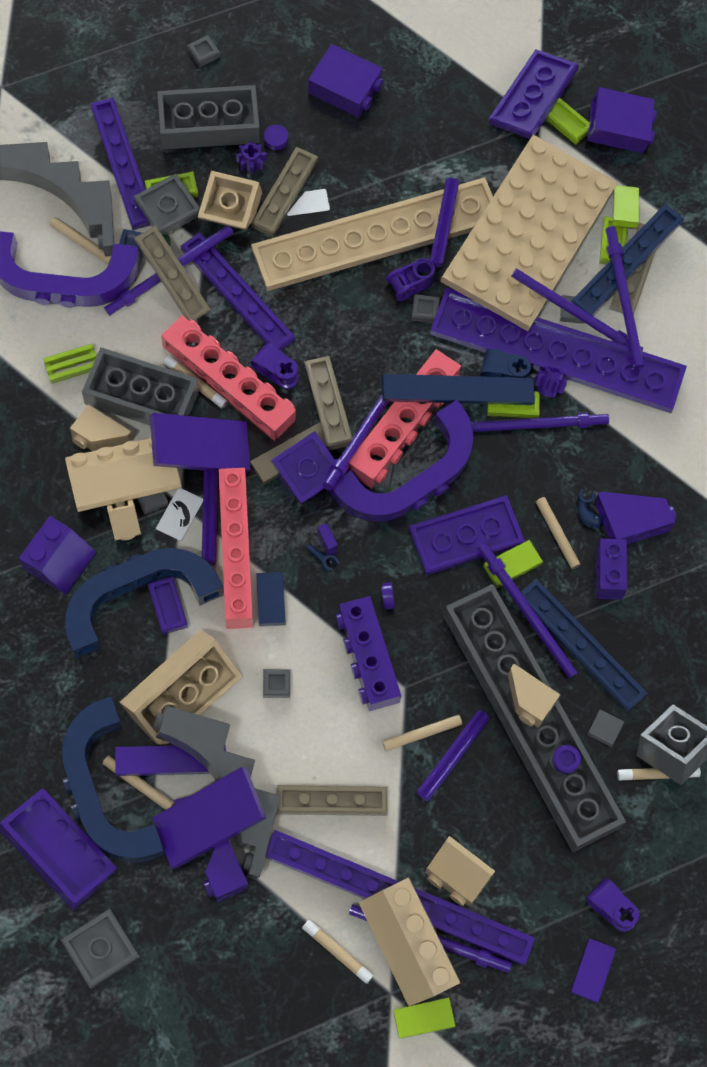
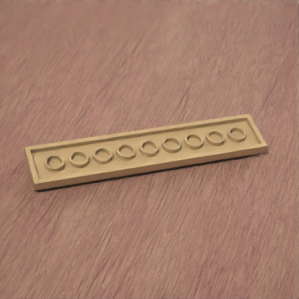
[251,177,493,291]

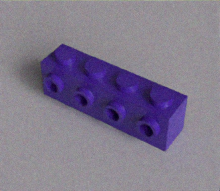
[335,596,401,711]

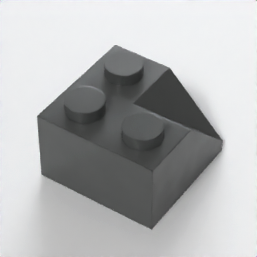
[637,705,707,785]

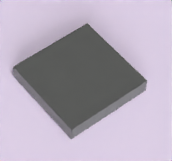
[133,174,200,236]
[61,909,140,989]

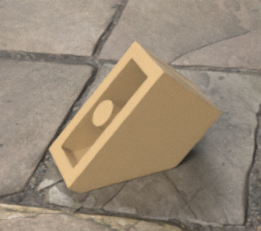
[70,404,133,451]
[106,499,141,540]
[508,664,560,728]

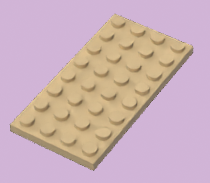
[440,135,618,331]

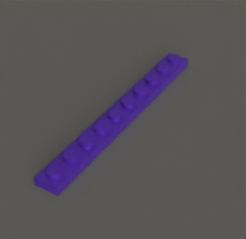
[265,830,535,966]

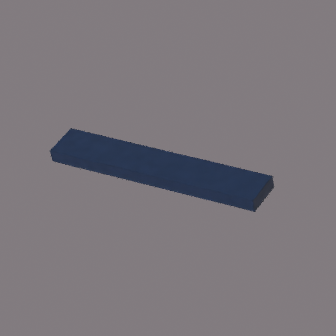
[571,204,684,316]
[381,374,535,405]
[521,578,648,713]

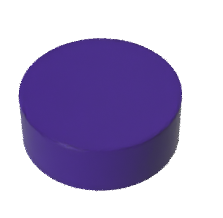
[264,125,288,150]
[381,582,395,610]
[552,745,581,774]

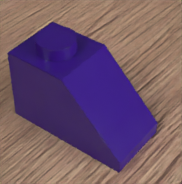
[203,840,248,902]

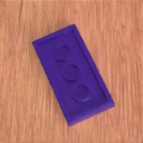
[489,49,578,139]
[149,413,251,474]
[408,495,525,576]
[153,767,266,869]

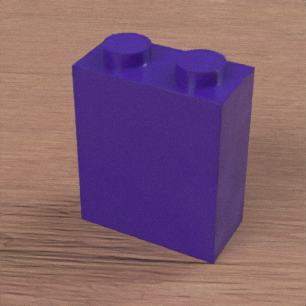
[308,44,384,118]
[587,87,657,153]

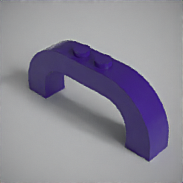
[0,231,141,308]
[329,400,473,522]

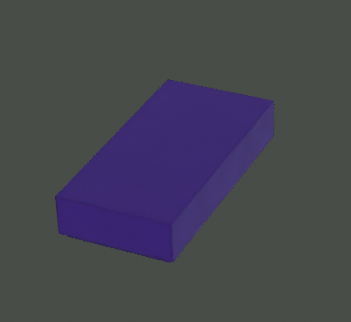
[148,576,188,635]
[570,938,616,1003]

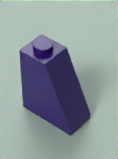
[594,492,676,544]

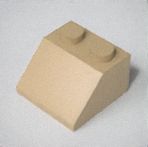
[198,171,262,230]
[425,836,495,908]

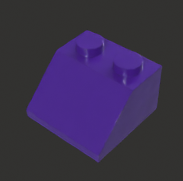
[19,516,97,596]

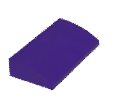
[0,788,117,911]

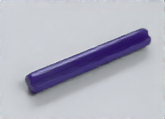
[430,177,459,268]
[202,470,218,566]
[417,710,490,801]

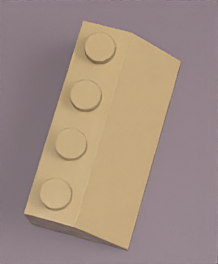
[65,437,182,512]
[120,630,242,746]
[358,877,460,1006]

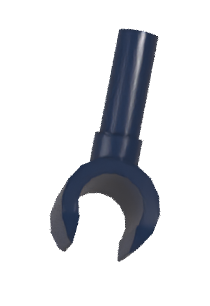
[306,543,339,573]

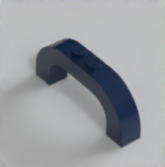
[65,548,224,659]
[62,697,165,863]

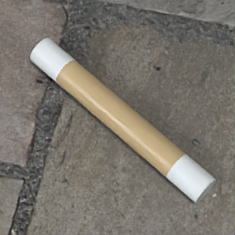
[163,355,228,409]
[617,767,701,781]
[302,920,374,984]

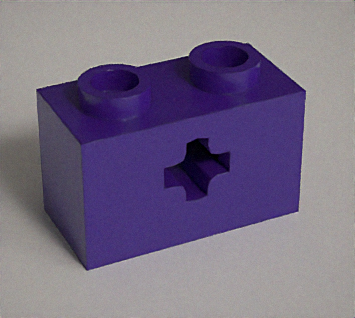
[595,538,627,600]

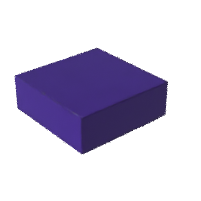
[317,523,338,555]

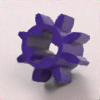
[236,141,267,174]
[534,366,567,398]

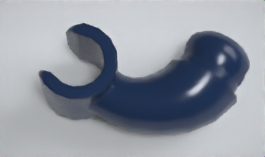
[577,489,602,529]

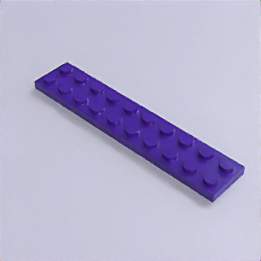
[430,288,687,413]

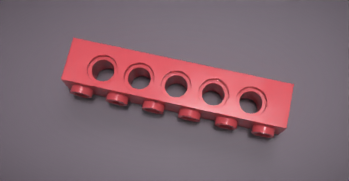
[161,315,296,441]
[346,349,461,489]
[219,468,253,629]

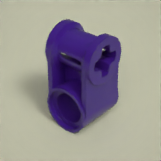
[386,258,435,301]
[250,343,299,389]
[586,878,639,932]

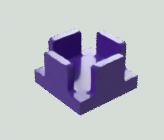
[271,431,335,505]

